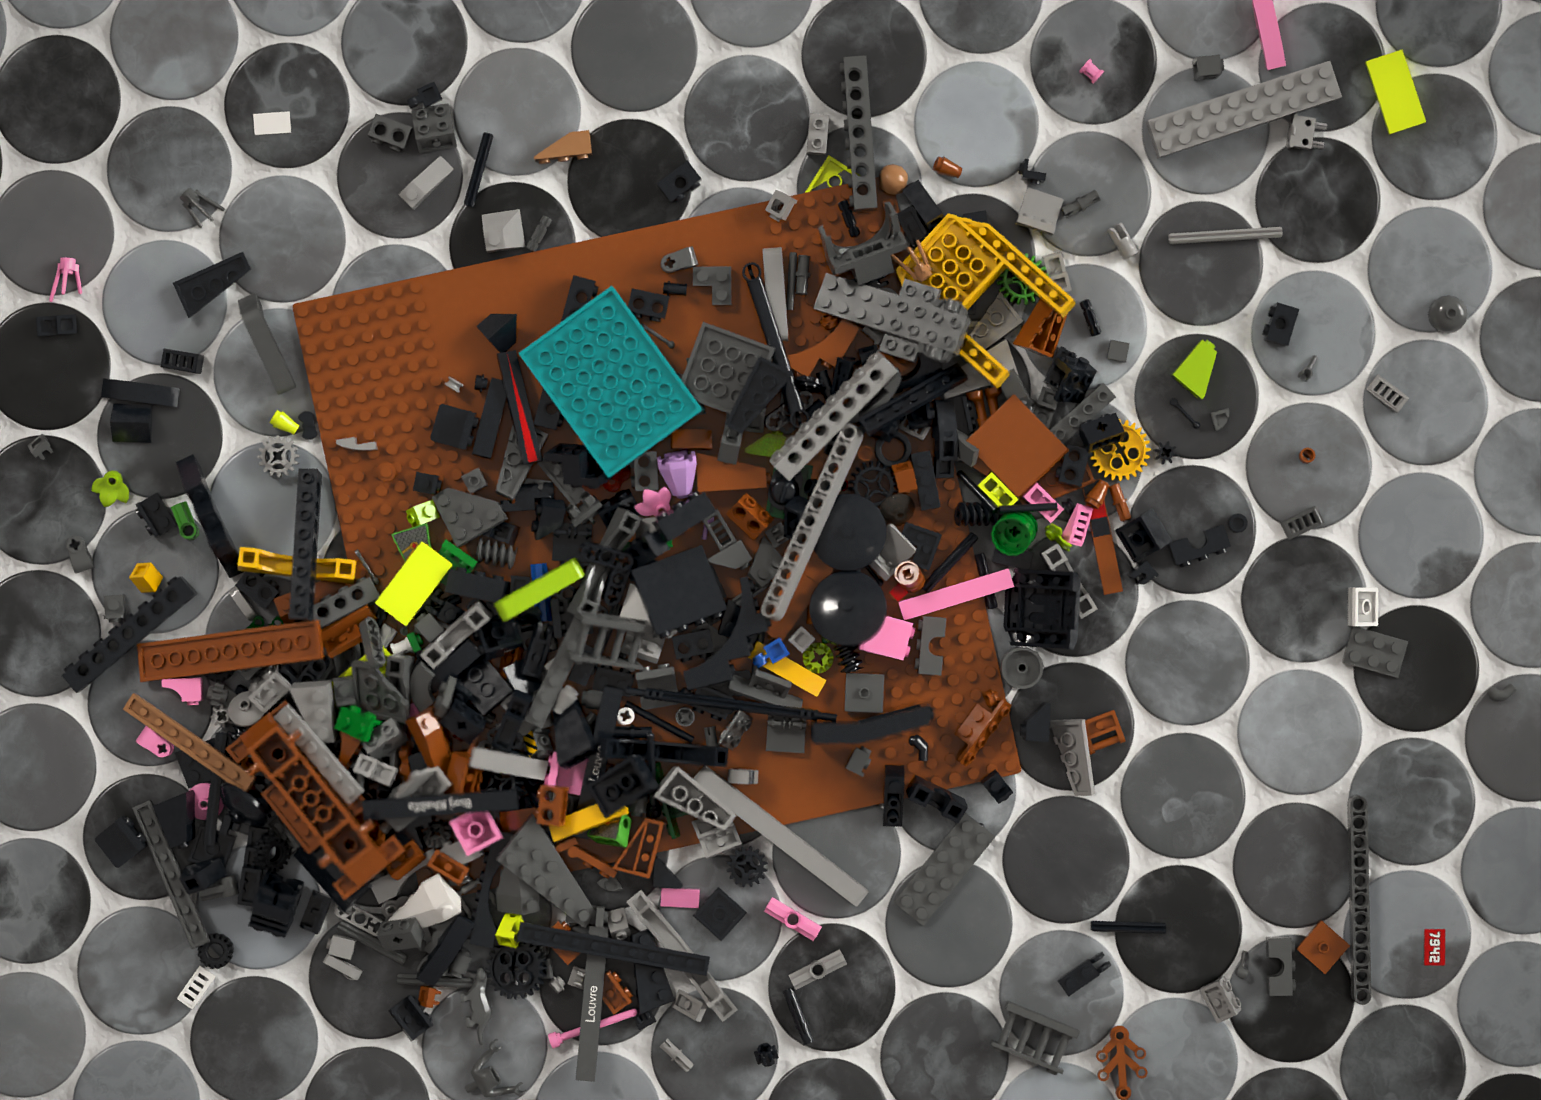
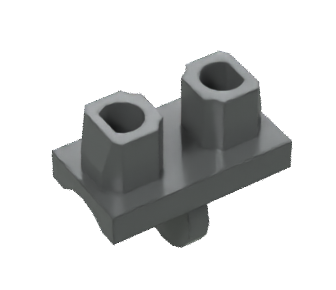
[566,491,603,527]

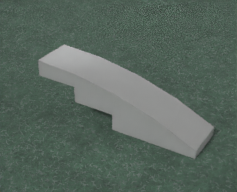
[469,747,548,780]

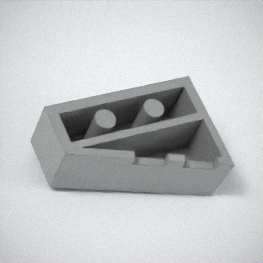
[289,680,339,743]

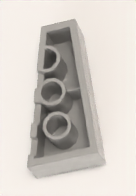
[943,339,1018,399]

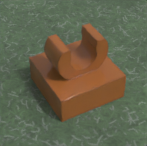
[418,986,441,1008]

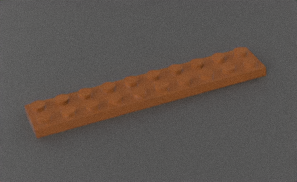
[137,620,324,682]

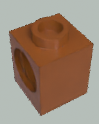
[891,461,918,493]

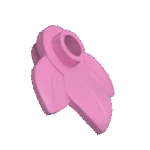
[635,487,671,517]

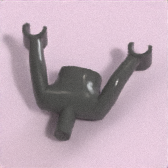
[465,1039,527,1097]

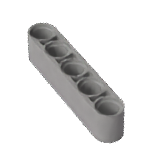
[762,247,788,341]

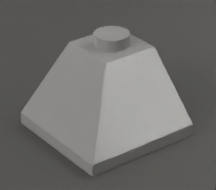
[482,209,526,253]

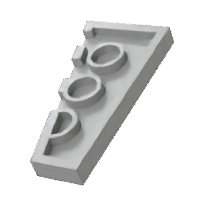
[1050,719,1095,796]

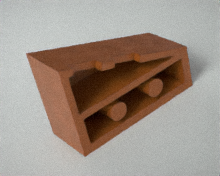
[1013,299,1068,358]
[612,816,665,879]

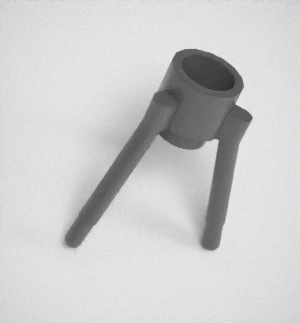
[180,188,225,228]

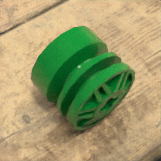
[991,512,1038,556]

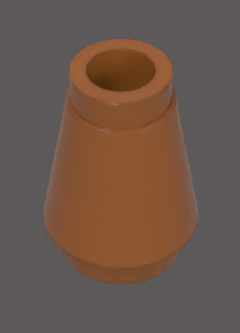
[933,156,963,178]
[1085,480,1109,510]

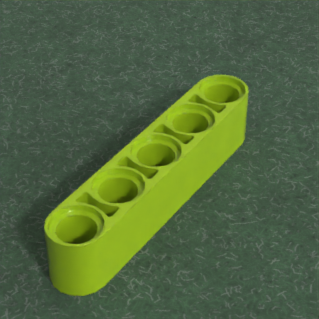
[494,558,585,621]

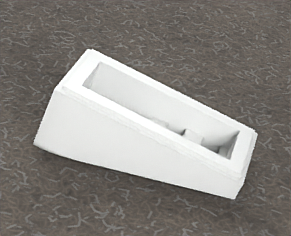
[177,966,216,1009]

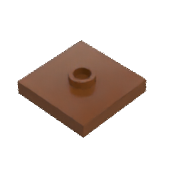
[1295,920,1350,974]

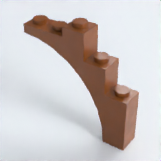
[771,319,860,377]

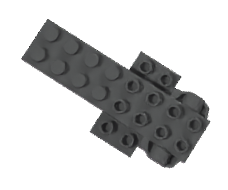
[813,273,971,363]

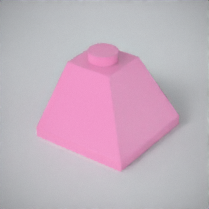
[449,811,504,856]

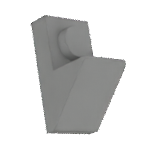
[671,989,708,1022]

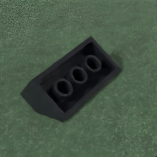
[294,845,373,912]

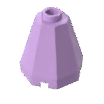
[657,450,697,499]

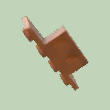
[321,605,376,658]
[955,699,1012,767]

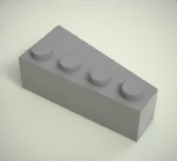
[650,766,736,830]

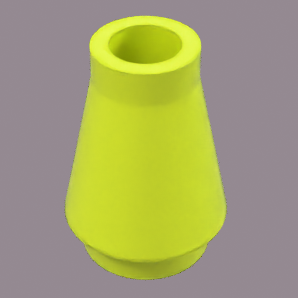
[269,410,299,435]

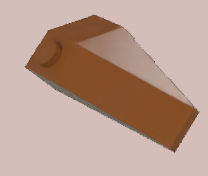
[406,704,451,777]

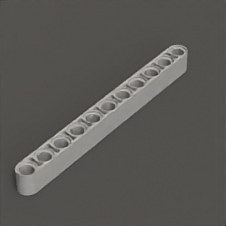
[761,424,863,621]
[693,765,869,907]

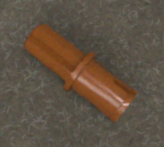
[1108,483,1131,522]

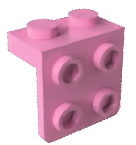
[544,751,588,795]

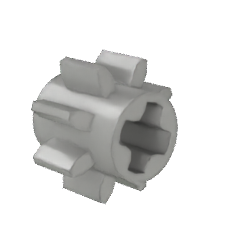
[211,704,233,728]

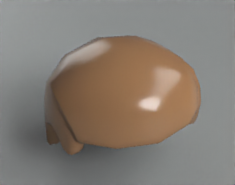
[879,164,908,195]

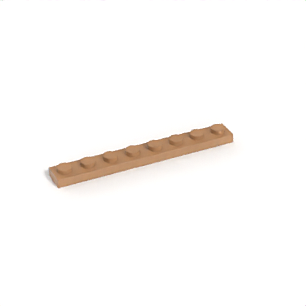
[123,693,257,793]

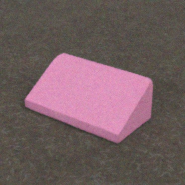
[660,888,700,908]

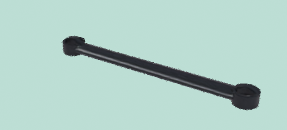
[742,262,809,429]

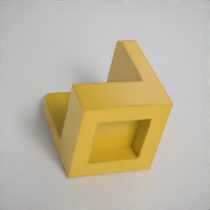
[129,562,163,593]

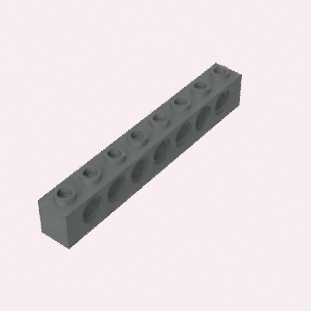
[840,55,877,212]

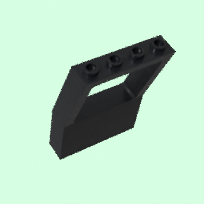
[811,702,934,744]

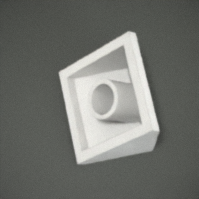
[1348,587,1378,626]

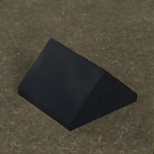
[110,403,152,443]

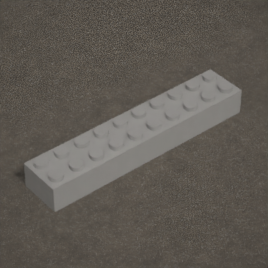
[1146,61,1342,159]

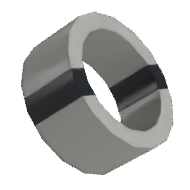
[728,769,759,784]

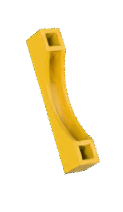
[238,547,356,584]

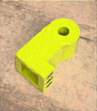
[495,913,524,948]

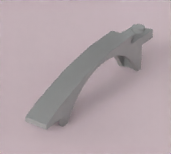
[626,890,738,1022]

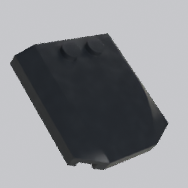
[1003,569,1081,649]

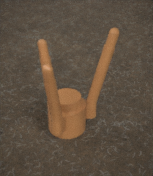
[891,240,933,283]

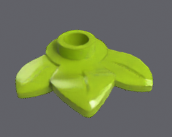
[91,470,129,507]
[1045,523,1072,551]

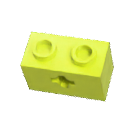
[977,472,1019,509]

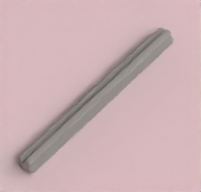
[1168,227,1283,244]

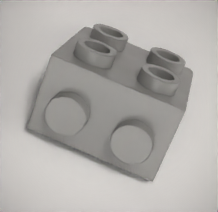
[870,524,916,581]
[394,766,452,799]

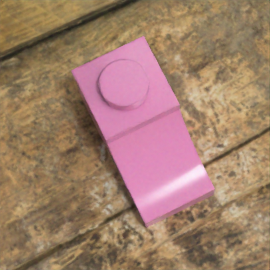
[162,677,204,705]

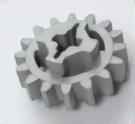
[257,435,300,477]

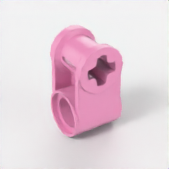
[136,726,174,757]

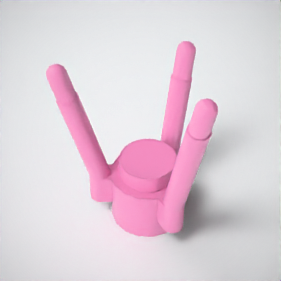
[49,258,82,302]

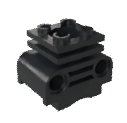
[248,870,304,938]

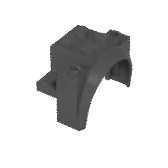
[818,202,908,285]

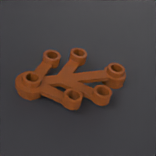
[1096,1025,1148,1100]

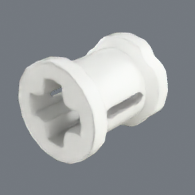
[390,637,414,654]
[617,707,635,725]

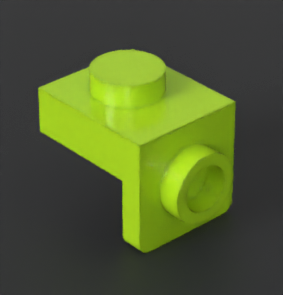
[406,500,440,528]

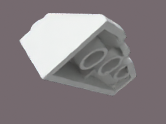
[388,873,461,928]

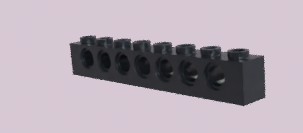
[534,275,599,431]
[289,468,322,623]
[61,576,197,693]

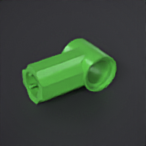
[171,501,199,540]

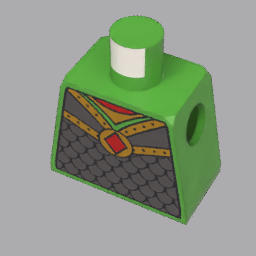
[392,523,432,562]
[587,815,632,848]

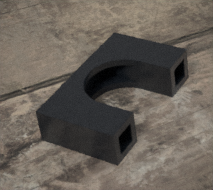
[858,344,943,393]

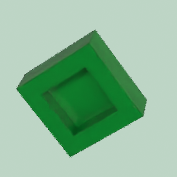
[406,632,423,653]

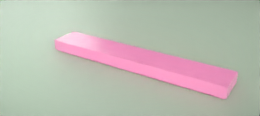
[898,568,1014,620]

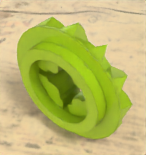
[803,643,833,673]

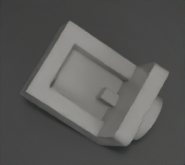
[608,907,631,940]

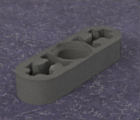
[359,617,386,670]

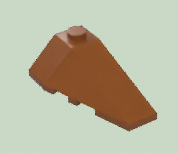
[274,581,353,624]

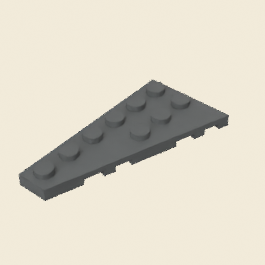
[496,813,596,928]

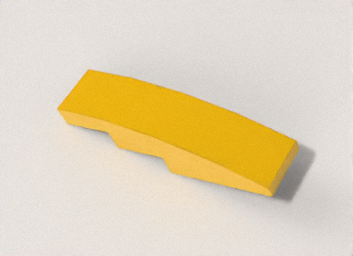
[748,641,827,697]
[548,804,629,842]

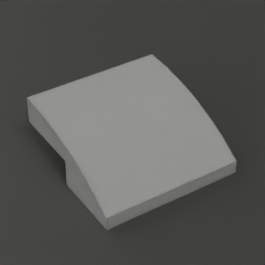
[692,819,742,859]

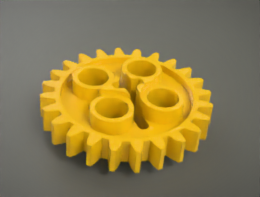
[1089,419,1151,481]

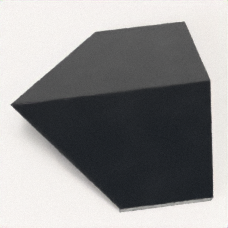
[476,314,517,353]

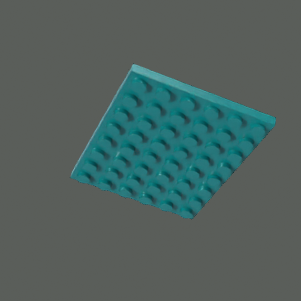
[518,286,703,478]

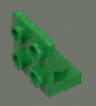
[438,539,478,586]

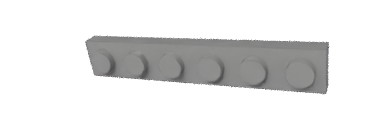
[274,704,364,804]

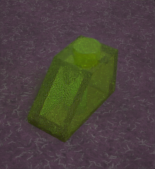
[745,431,787,458]

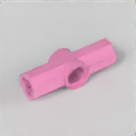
[764,897,822,941]

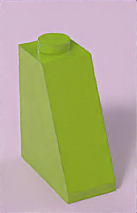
[1171,340,1217,400]

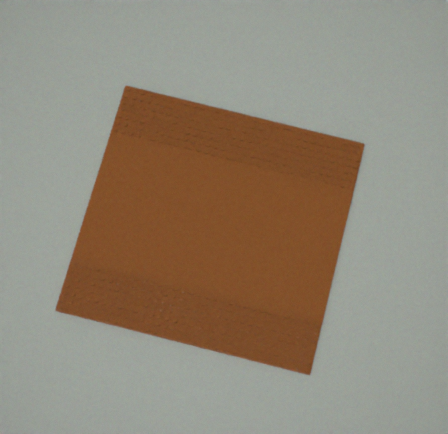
[293,177,1021,896]

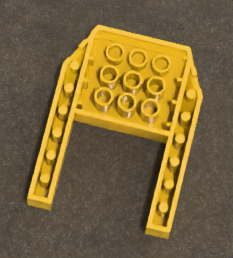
[896,213,1076,389]

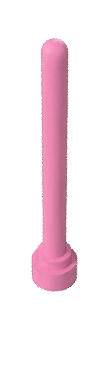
[548,1009,638,1049]

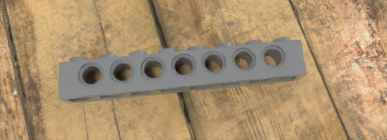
[769,351,898,481]

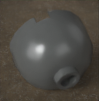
[1428,295,1468,334]

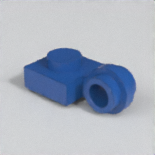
[752,637,789,668]

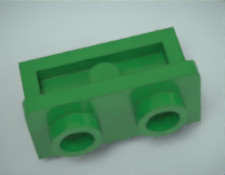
[334,705,382,742]

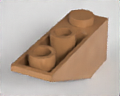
[534,130,592,164]

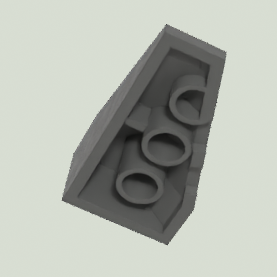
[495,836,540,915]

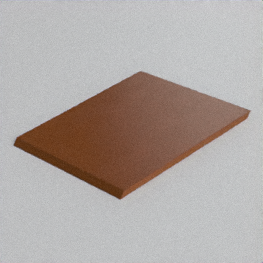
[966,394,1069,499]

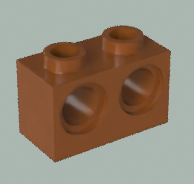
[726,492,774,541]
[535,784,569,826]

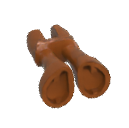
[966,386,1002,427]

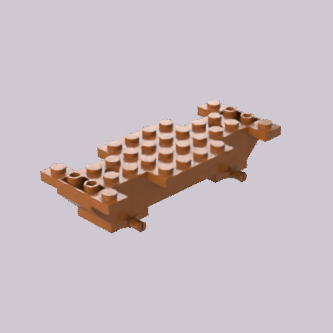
[226,700,406,900]

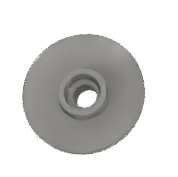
[228,691,265,727]

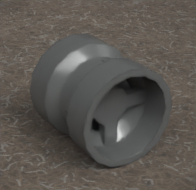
[675,707,695,727]

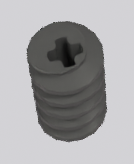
[476,538,518,569]

